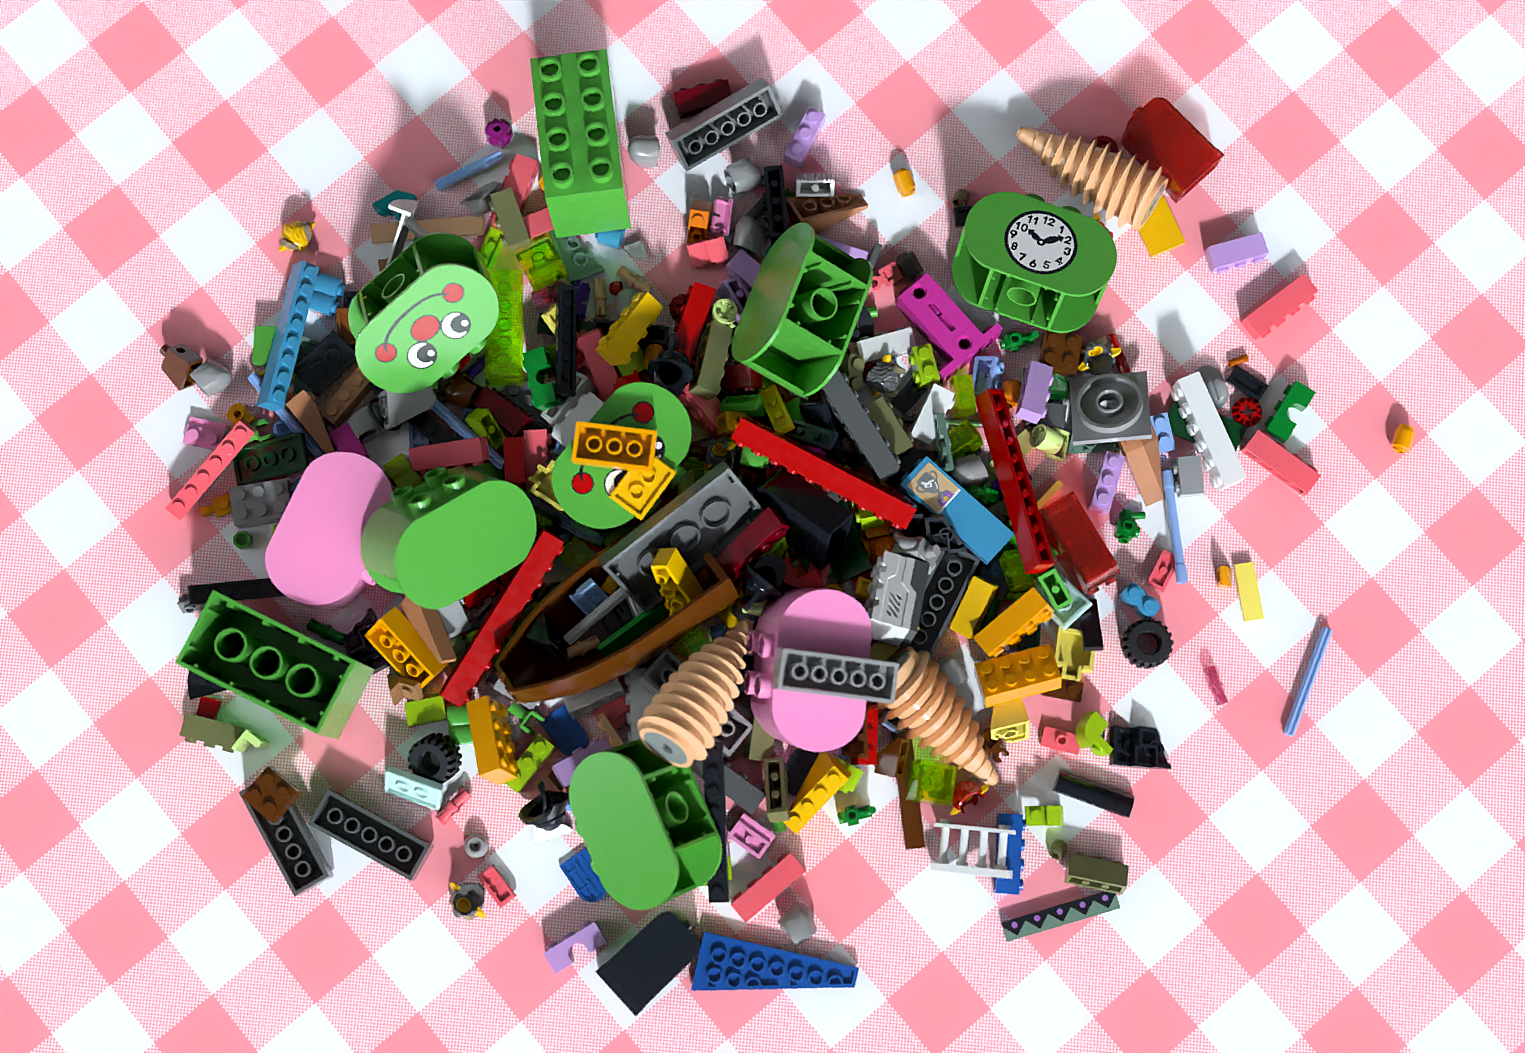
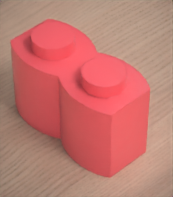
[686,235,729,270]

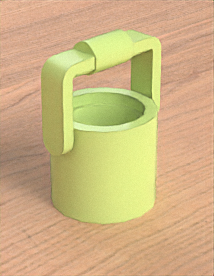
[709,299,738,332]
[1029,424,1071,462]

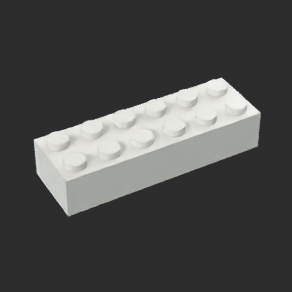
[1170,371,1247,492]

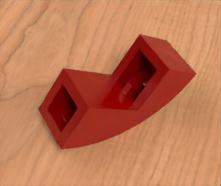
[783,557,823,588]

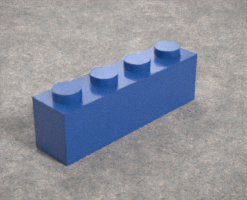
[994,813,1026,895]

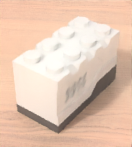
[864,551,930,649]

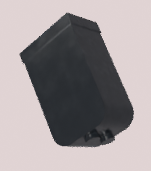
[753,467,854,571]
[595,911,701,1017]

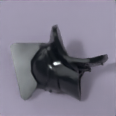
[648,332,693,397]
[736,554,786,612]
[518,780,573,843]

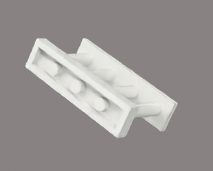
[930,819,1016,879]

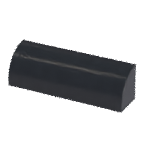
[1052,769,1134,818]

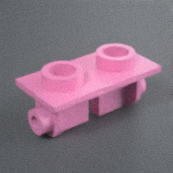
[710,196,733,236]

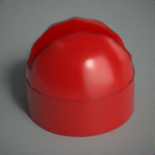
[609,281,623,296]

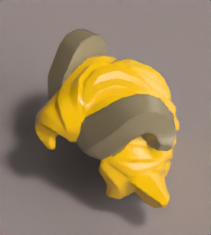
[278,220,316,252]

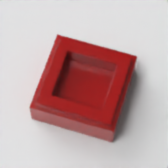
[196,696,221,720]

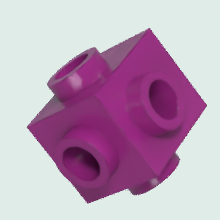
[484,117,513,149]

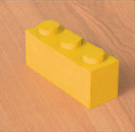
[949,576,999,639]

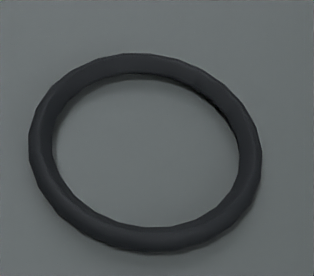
[368,398,402,431]

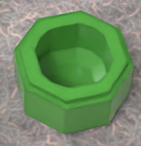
[233,531,253,550]

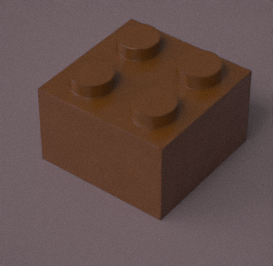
[1038,330,1083,378]
[241,766,303,823]

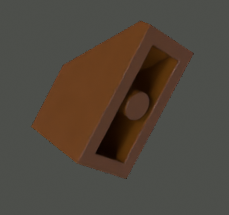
[874,738,910,778]

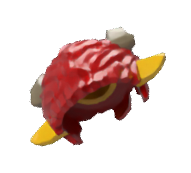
[947,776,989,815]

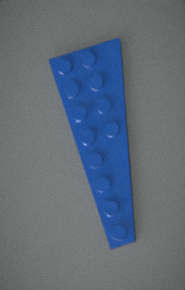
[691,931,859,991]

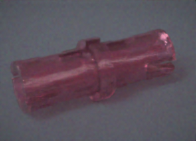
[1203,665,1228,706]

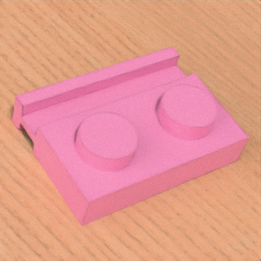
[182,416,228,450]
[727,813,776,859]

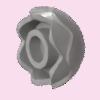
[464,833,489,858]

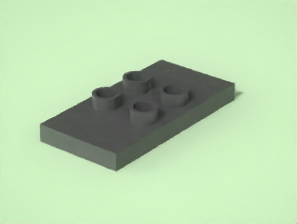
[598,460,765,613]

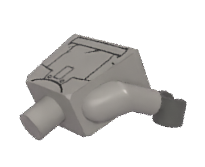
[888,526,941,575]

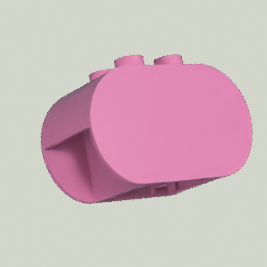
[265,452,394,610]
[744,587,872,752]

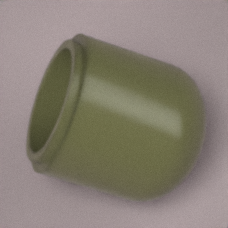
[952,189,970,207]
[1048,839,1068,860]

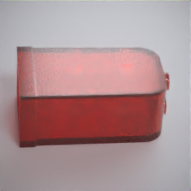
[1121,97,1224,203]
[1039,491,1120,596]

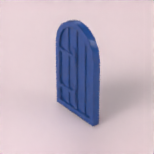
[539,704,588,757]
[559,848,607,902]

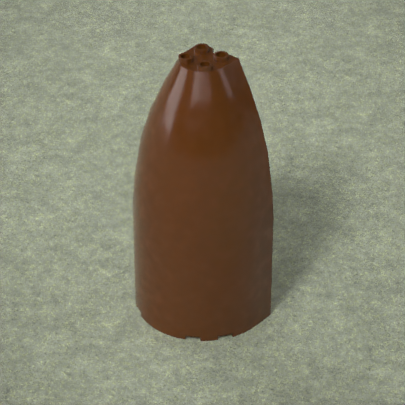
[494,505,740,706]

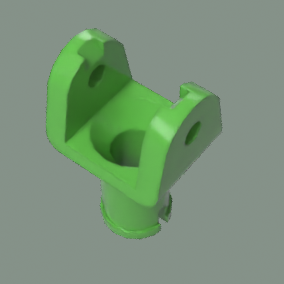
[248,418,275,443]
[508,701,546,736]

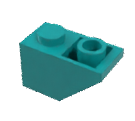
[372,190,418,221]

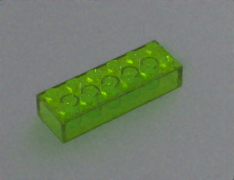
[485,270,524,386]

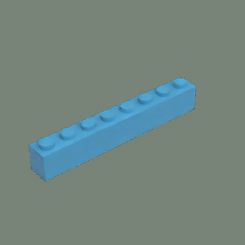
[257,260,319,412]

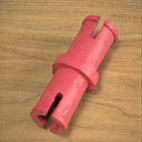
[435,788,472,825]

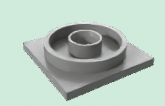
[1070,371,1152,445]

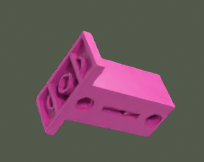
[896,273,1002,385]

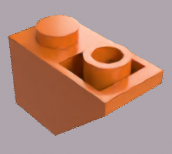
[687,199,712,243]

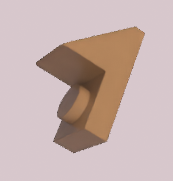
[387,673,424,706]

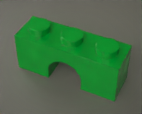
[523,346,564,411]
[1264,381,1316,444]

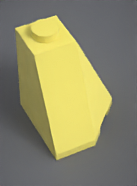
[990,698,1030,743]

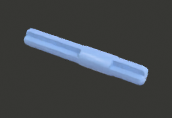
[434,150,504,190]

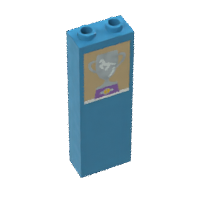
[900,456,1014,565]

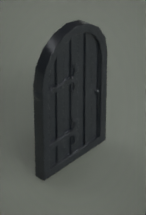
[786,748,819,797]

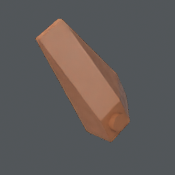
[786,194,869,234]

